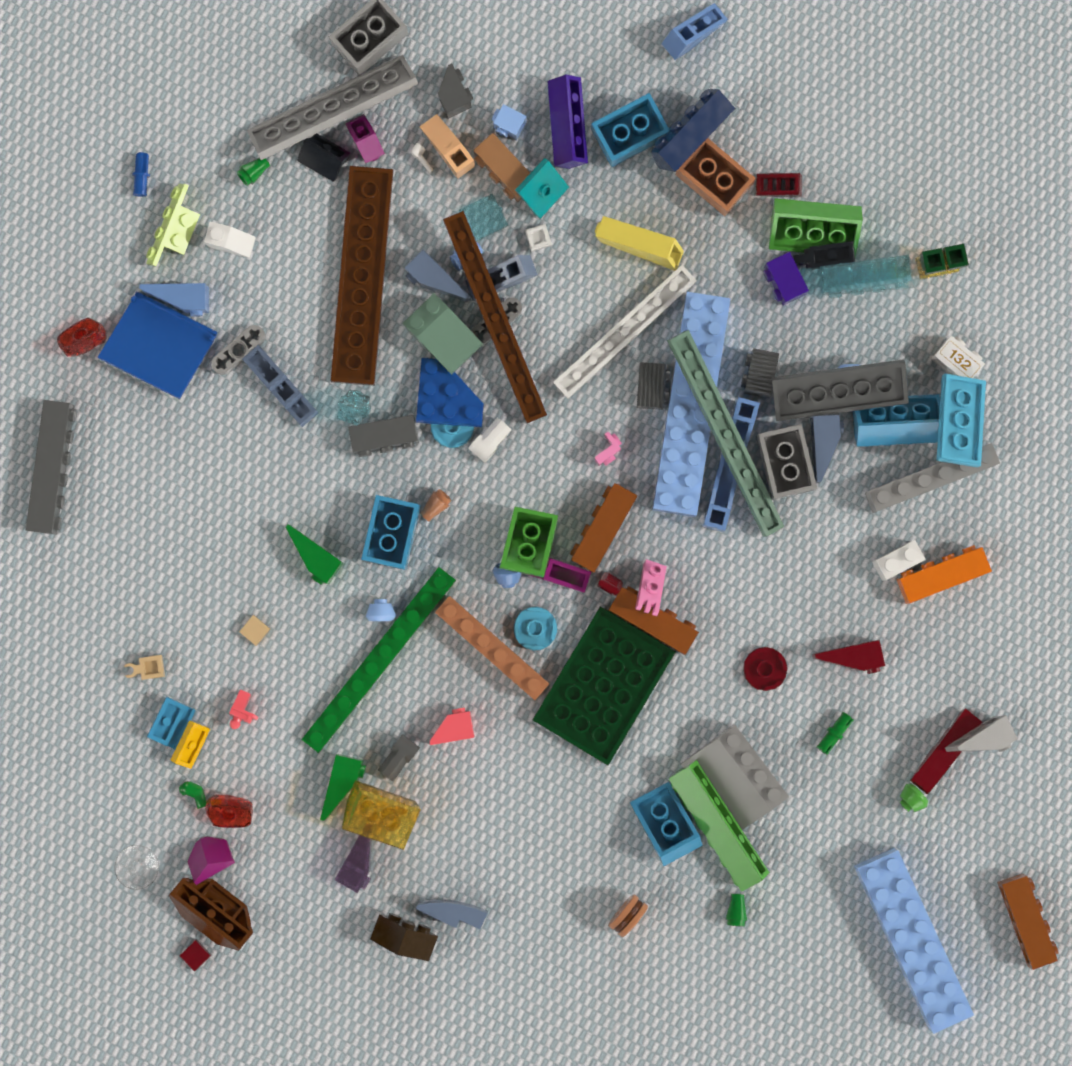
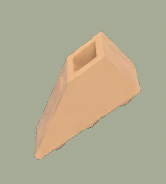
[419,114,475,179]

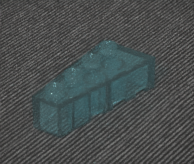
[820,255,915,298]

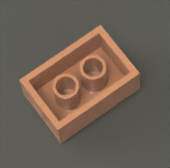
[675,138,756,217]

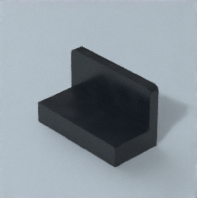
[297,133,351,182]

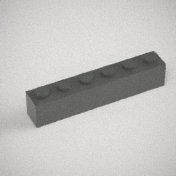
[25,400,77,535]

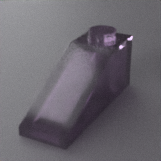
[335,820,373,893]

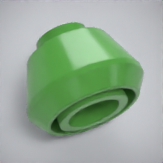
[899,783,928,812]

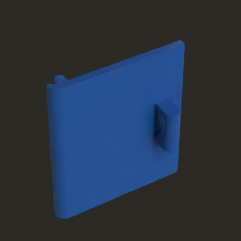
[98,291,218,400]

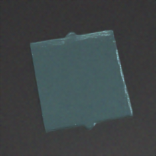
[459,193,509,242]

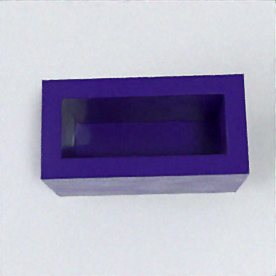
[763,252,809,306]

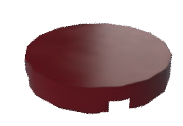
[743,647,788,691]

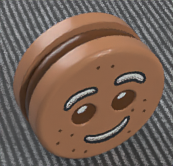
[608,894,648,937]

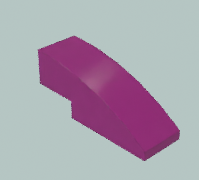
[523,558,591,593]

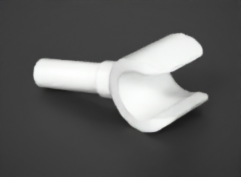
[411,143,433,173]

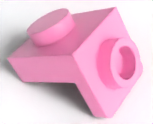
[594,432,622,466]

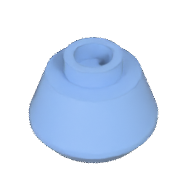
[366,599,396,621]

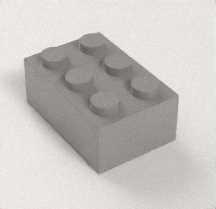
[328,0,408,76]
[756,424,817,500]

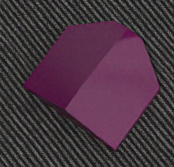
[187,836,235,885]

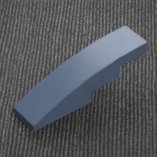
[242,345,318,427]

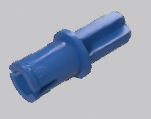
[132,152,150,197]

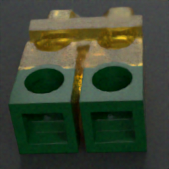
[915,243,969,280]

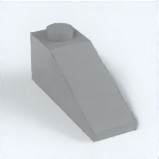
[945,715,1018,752]

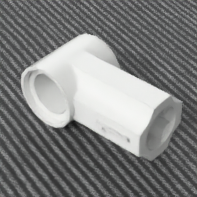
[468,417,512,463]

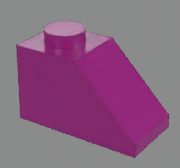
[345,114,385,163]

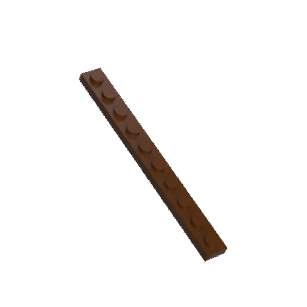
[443,211,547,424]

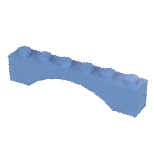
[702,397,760,532]

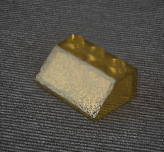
[342,780,421,850]

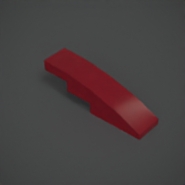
[910,708,982,794]

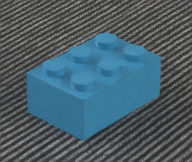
[591,93,670,168]
[361,495,421,570]

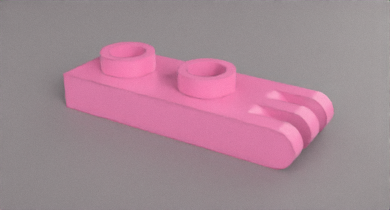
[635,559,667,616]

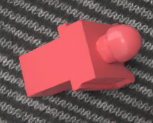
[229,689,258,729]

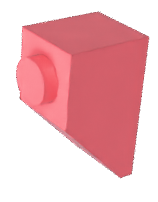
[430,707,475,745]

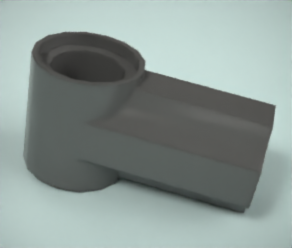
[378,734,420,781]

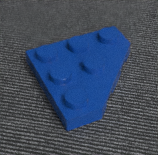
[416,358,484,427]

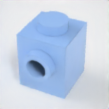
[492,104,527,141]

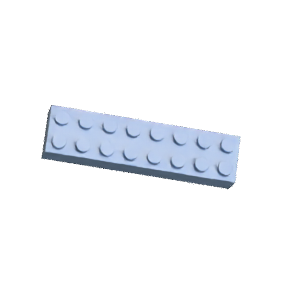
[854,848,974,1034]

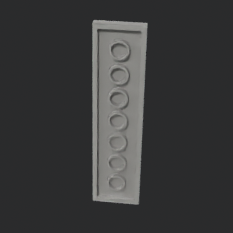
[247,55,418,160]

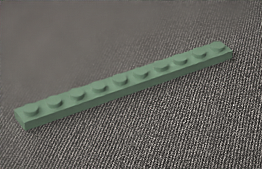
[667,330,784,537]

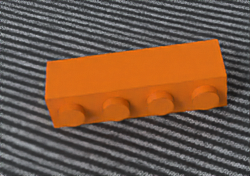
[896,545,992,604]

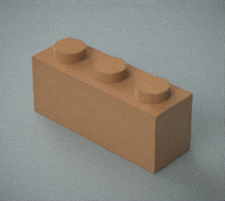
[474,133,530,202]

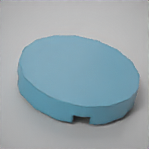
[431,424,474,448]
[514,607,557,651]

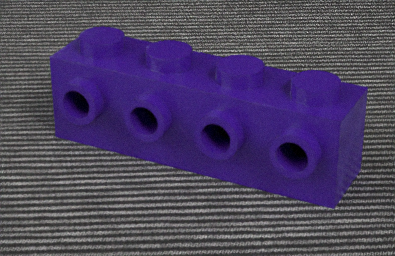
[547,74,588,169]

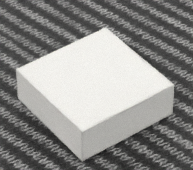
[525,224,552,252]

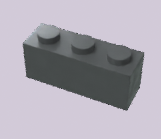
[348,415,419,457]

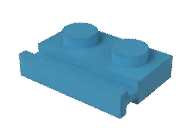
[147,696,196,750]

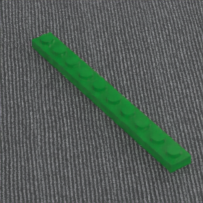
[301,567,456,753]

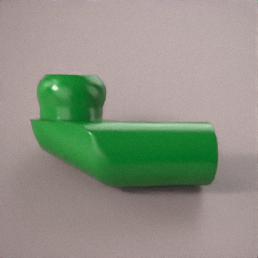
[179,781,208,809]

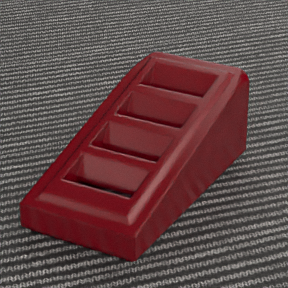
[756,173,802,197]
[597,572,623,596]

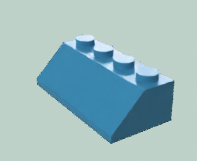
[852,394,940,447]

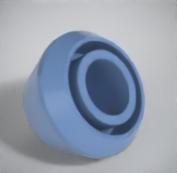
[492,563,521,588]

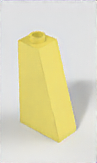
[595,216,684,271]

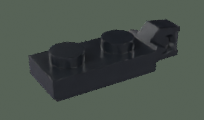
[793,241,855,270]

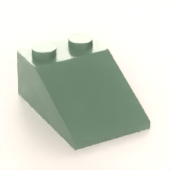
[403,293,483,375]

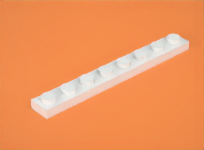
[553,265,697,399]

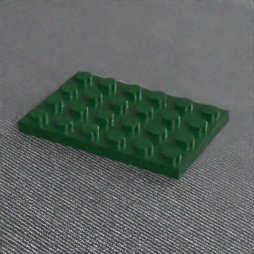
[532,606,676,765]

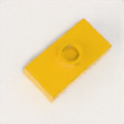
[170,720,210,769]

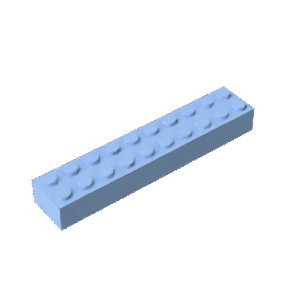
[652,292,731,517]

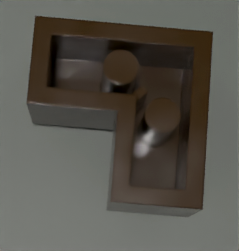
[370,913,438,961]

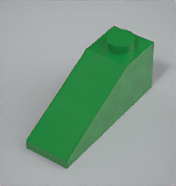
[285,524,344,585]
[320,754,366,821]

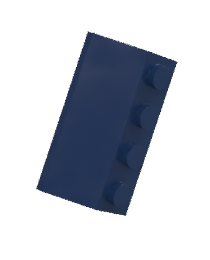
[651,89,736,172]

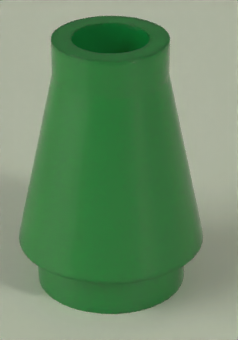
[237,158,270,186]
[725,894,747,927]

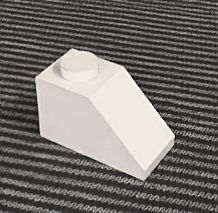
[204,221,256,258]

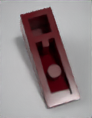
[812,640,885,674]

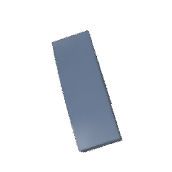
[416,900,488,930]

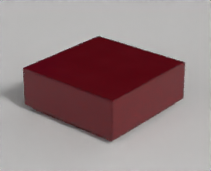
[179,939,212,972]

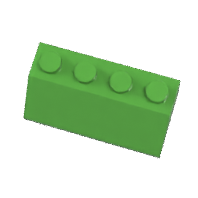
[769,198,863,258]

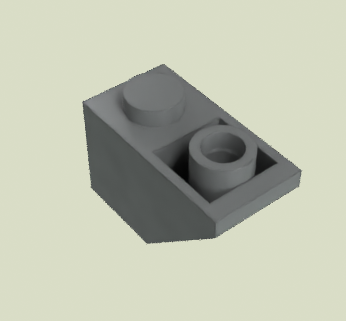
[438,63,473,119]

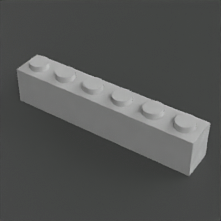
[865,443,1000,513]

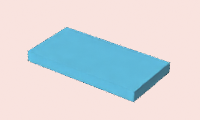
[936,374,986,468]

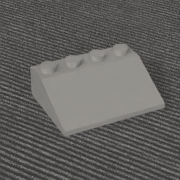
[681,724,789,830]

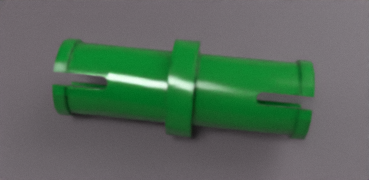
[816,712,854,755]

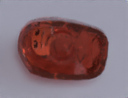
[57,317,107,357]
[205,794,253,828]

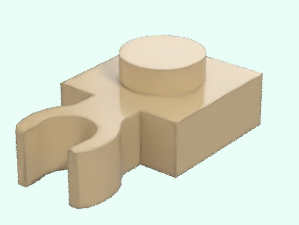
[124,655,165,680]

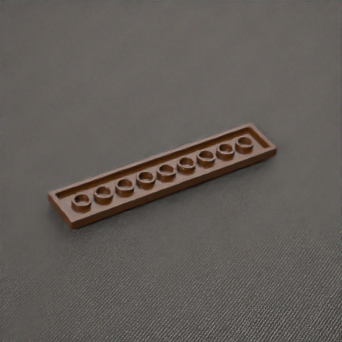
[331,166,394,386]

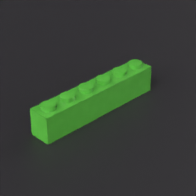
[669,760,770,892]

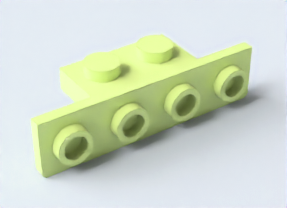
[146,184,200,266]

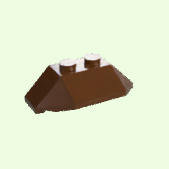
[168,878,253,951]

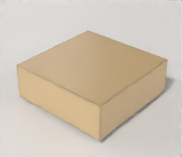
[239,615,271,646]

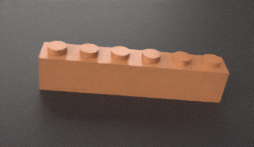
[435,596,550,700]

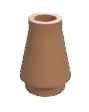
[420,489,452,522]

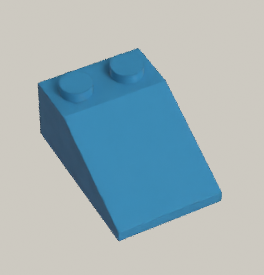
[630,782,703,866]

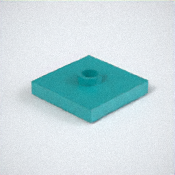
[515,158,569,219]

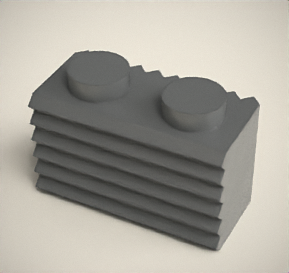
[741,348,779,398]
[637,362,670,410]

